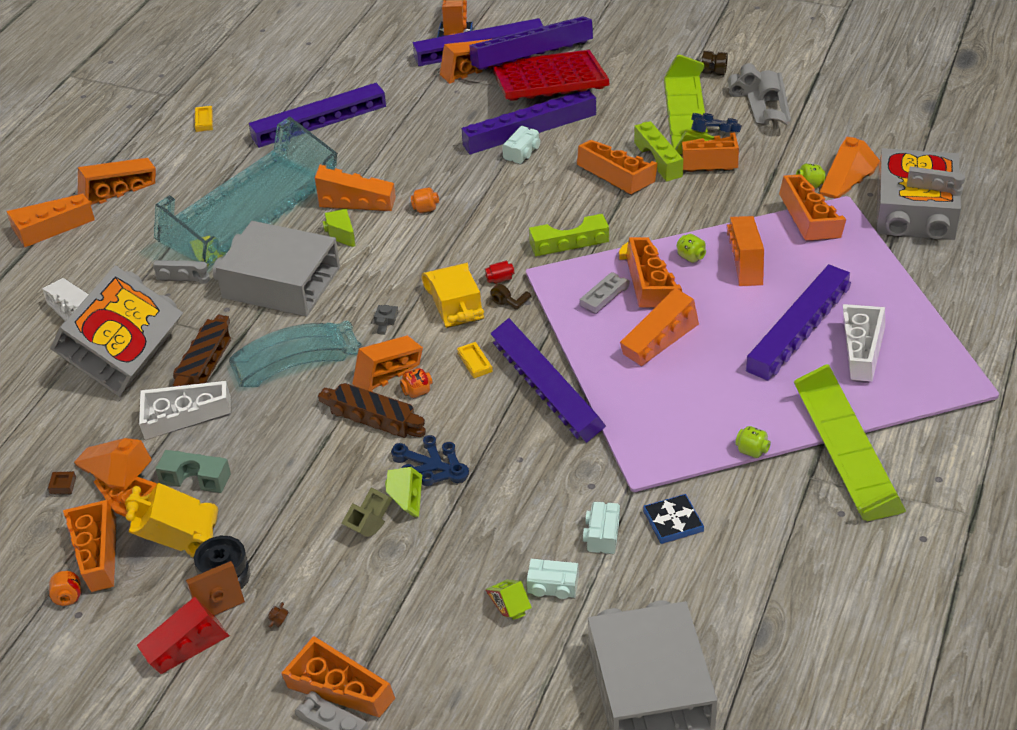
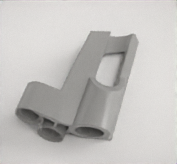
[727,63,791,125]

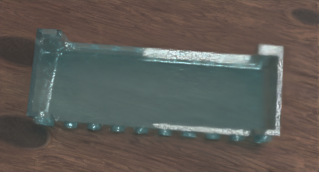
[154,117,338,266]

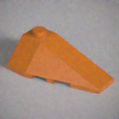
[93,477,157,517]

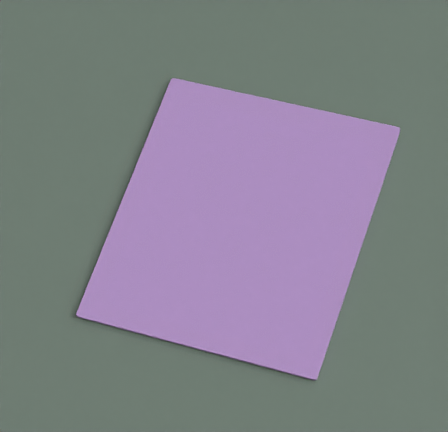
[526,196,999,492]

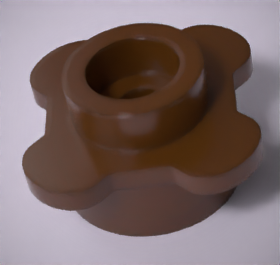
[267,602,288,628]

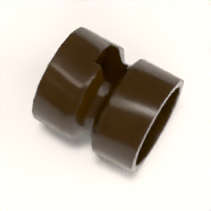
[701,51,728,75]

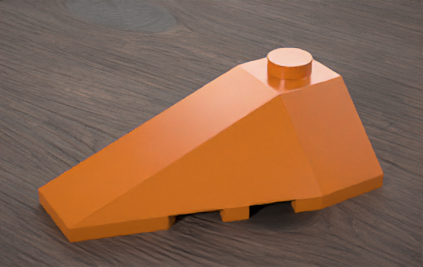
[819,137,880,199]
[74,438,152,490]

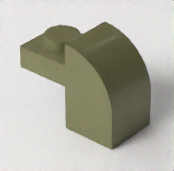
[341,487,392,537]

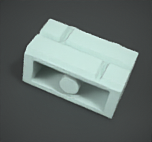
[502,126,540,164]
[583,502,620,554]
[527,559,579,599]

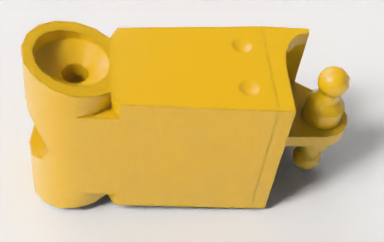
[421,262,484,328]
[125,483,219,557]

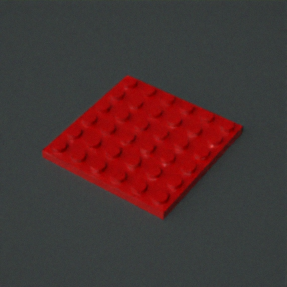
[491,49,610,101]

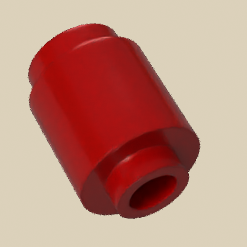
[485,260,515,284]

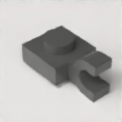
[374,305,398,335]

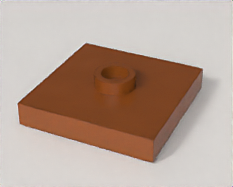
[186,561,245,615]

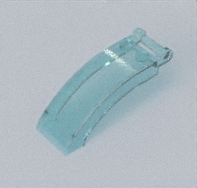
[229,321,363,387]

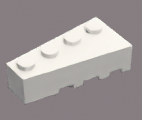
[42,278,89,321]
[843,304,885,382]
[139,381,231,440]

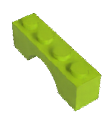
[634,121,683,182]
[529,213,609,257]

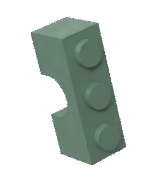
[155,450,231,493]

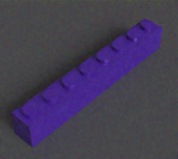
[469,16,593,70]
[413,18,544,67]
[249,82,386,148]
[461,89,596,155]
[746,264,851,381]
[490,318,606,443]

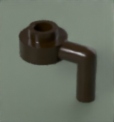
[490,284,531,309]

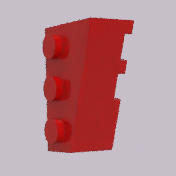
[137,597,230,674]

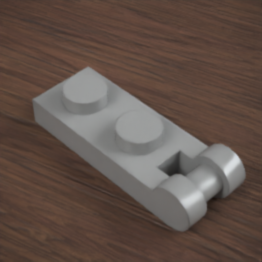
[907,166,965,196]
[153,260,210,284]
[580,272,630,313]
[295,691,368,730]

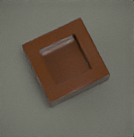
[48,471,76,494]

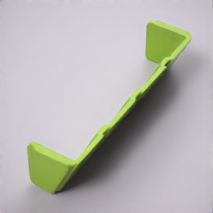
[664,55,714,155]
[794,364,906,521]

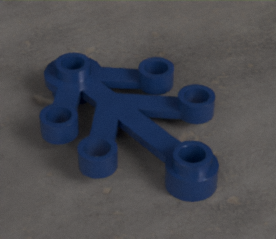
[691,113,742,132]
[391,435,469,486]

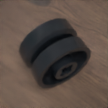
[193,535,251,589]

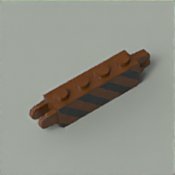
[173,314,231,387]
[318,383,426,438]

